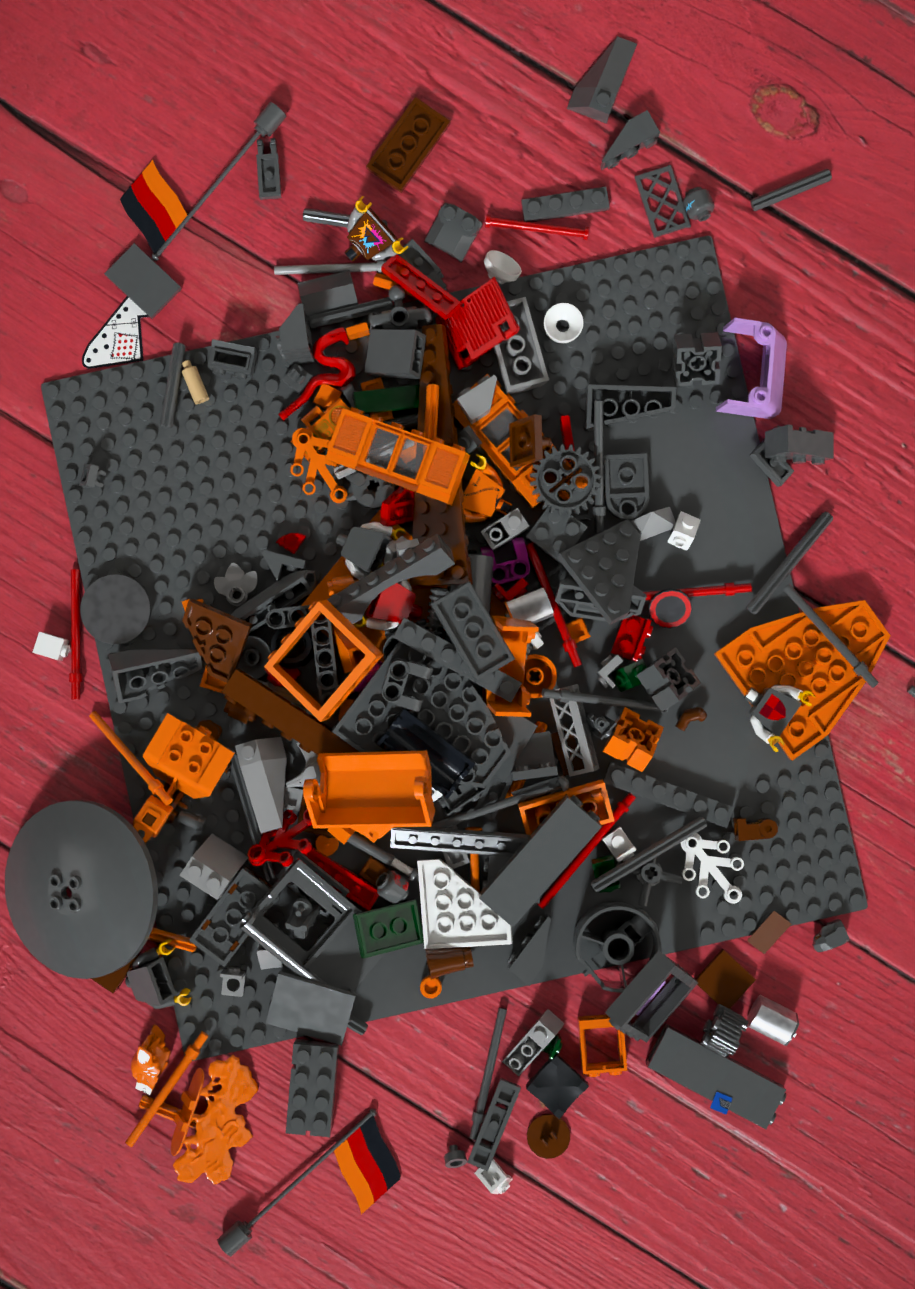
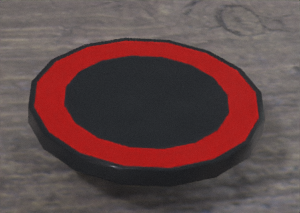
[648,588,692,629]

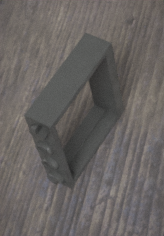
[605,950,698,1043]

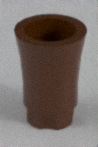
[425,947,474,980]

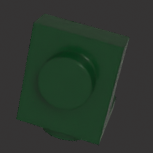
[612,659,647,692]
[591,855,620,893]

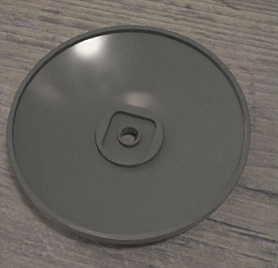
[5,800,158,979]

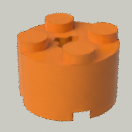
[523,654,557,698]

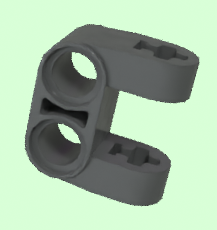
[382,658,433,711]

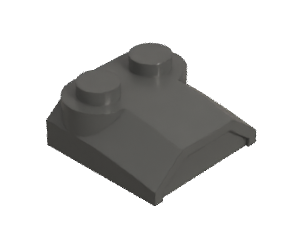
[424,203,483,263]

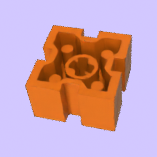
[603,707,664,772]

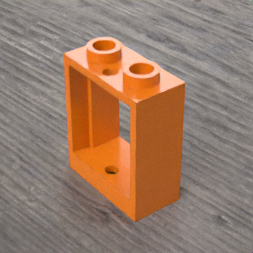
[577,1014,627,1077]

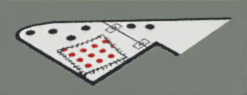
[82,297,149,369]

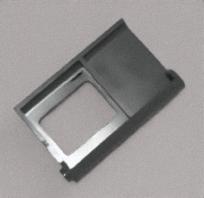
[239,859,386,993]

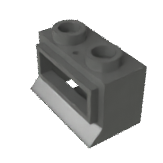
[208,339,258,380]

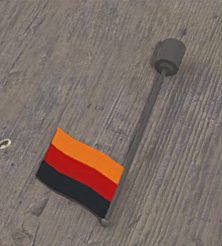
[120,102,287,261]
[217,1109,401,1257]

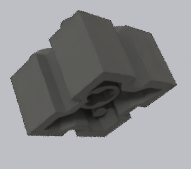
[672,332,722,386]
[636,647,701,711]

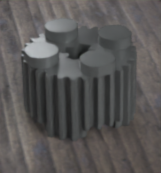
[700,1004,748,1057]

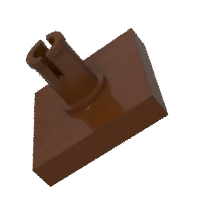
[509,414,552,468]

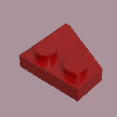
[380,478,415,526]

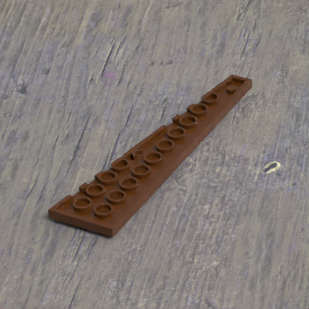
[410,324,473,586]

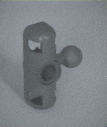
[368,285,433,330]

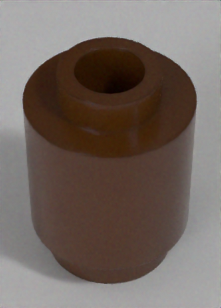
[224,701,256,725]

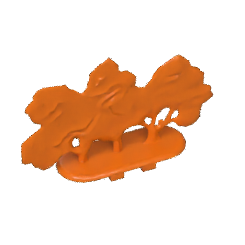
[171,1055,259,1185]

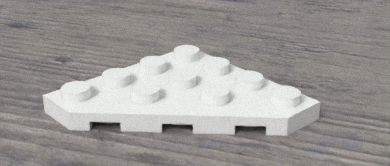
[417,859,513,949]

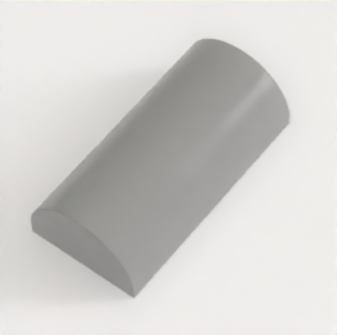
[494,297,549,394]

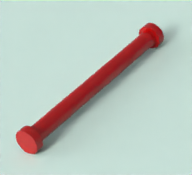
[485,214,589,240]

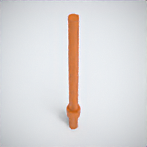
[89,711,173,805]
[125,1031,209,1147]

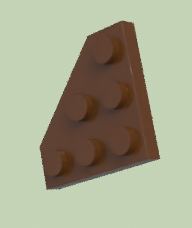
[182,598,252,683]

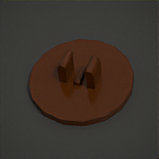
[527,1114,570,1159]

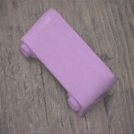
[716,318,787,419]

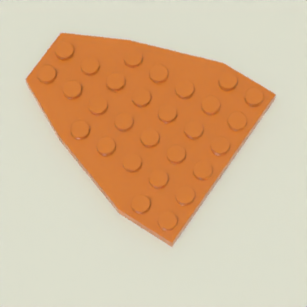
[714,600,891,761]

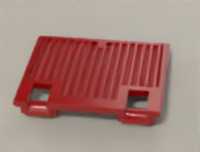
[435,277,520,370]

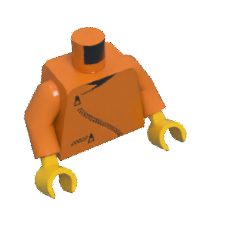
[462,454,513,523]

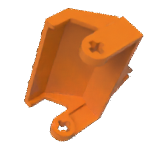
[303,750,435,839]

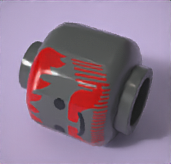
[376,870,409,904]

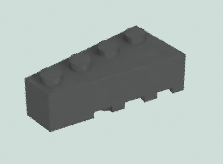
[585,384,676,430]

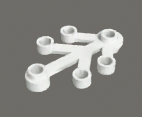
[680,833,744,904]

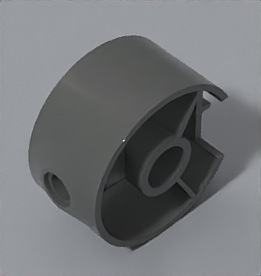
[573,901,661,992]

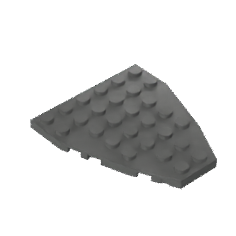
[332,641,511,788]

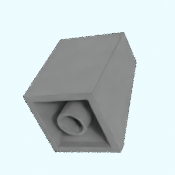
[179,833,248,900]

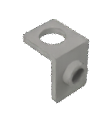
[220,967,246,997]

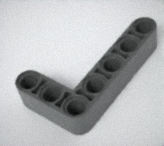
[266,605,340,706]

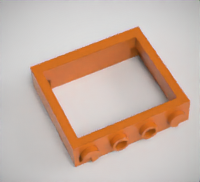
[264,600,384,722]

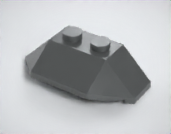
[555,576,647,622]

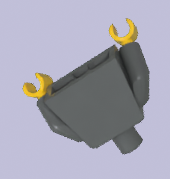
[125,939,192,1009]

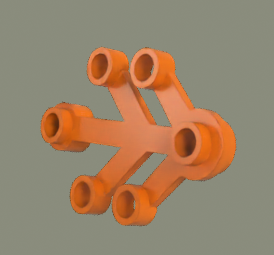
[290,428,348,503]

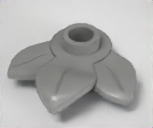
[214,562,258,606]

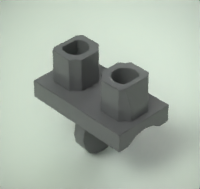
[285,898,321,939]

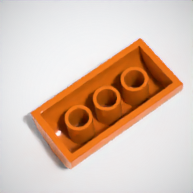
[518,779,614,835]

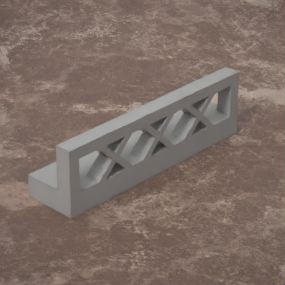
[550,684,600,777]

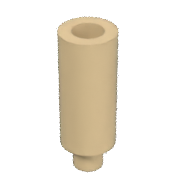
[182,360,210,405]

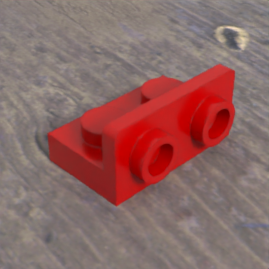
[610,615,654,662]

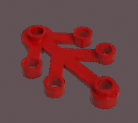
[248,809,313,867]

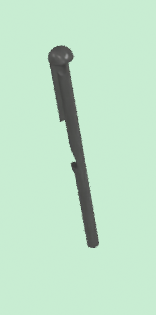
[431,776,569,828]

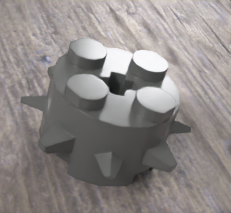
[345,459,396,516]

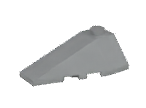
[235,737,287,834]

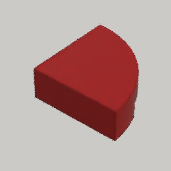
[276,533,306,555]

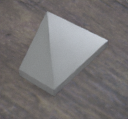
[630,507,676,541]

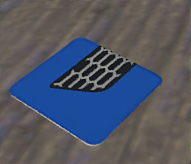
[710,1092,732,1114]

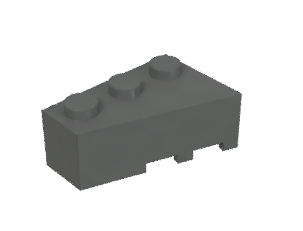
[765,425,834,465]

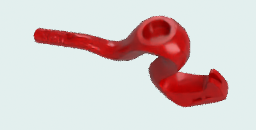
[278,327,356,421]

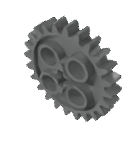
[530,444,602,517]

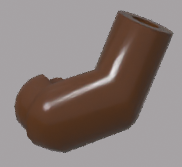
[675,707,707,731]

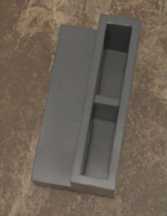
[297,270,358,318]

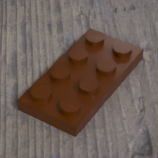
[366,97,451,193]

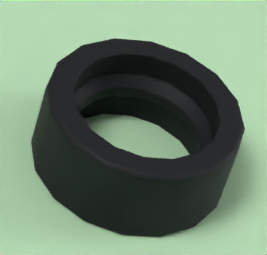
[271,627,314,669]

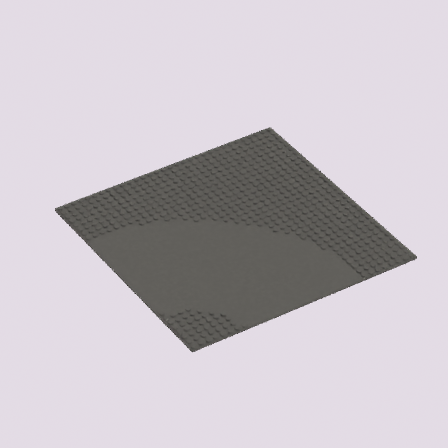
[41,236,868,1061]

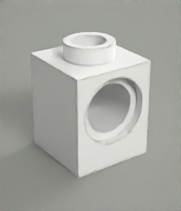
[33,632,70,661]

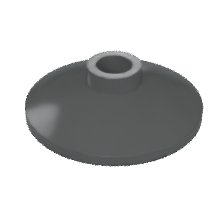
[237,636,272,679]

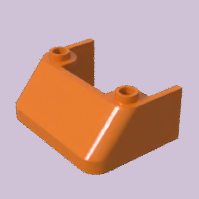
[482,616,539,717]

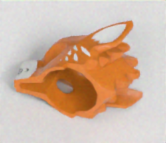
[131,1024,171,1095]

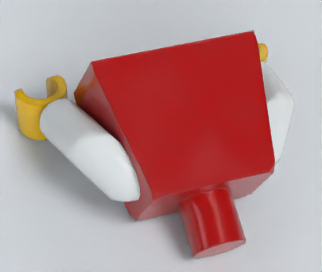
[354,564,422,631]

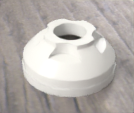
[484,250,522,284]
[544,303,583,343]

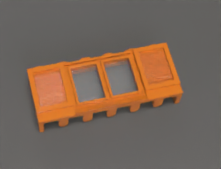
[452,374,573,510]
[325,407,470,506]

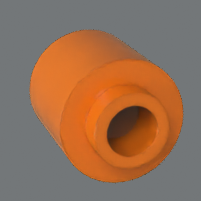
[327,574,359,597]

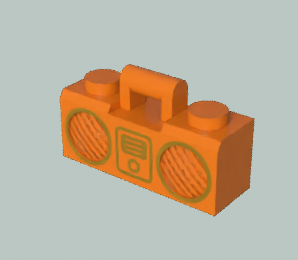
[291,398,350,462]

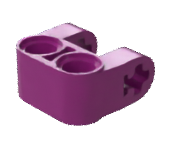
[480,537,530,586]

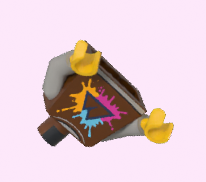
[345,196,408,261]

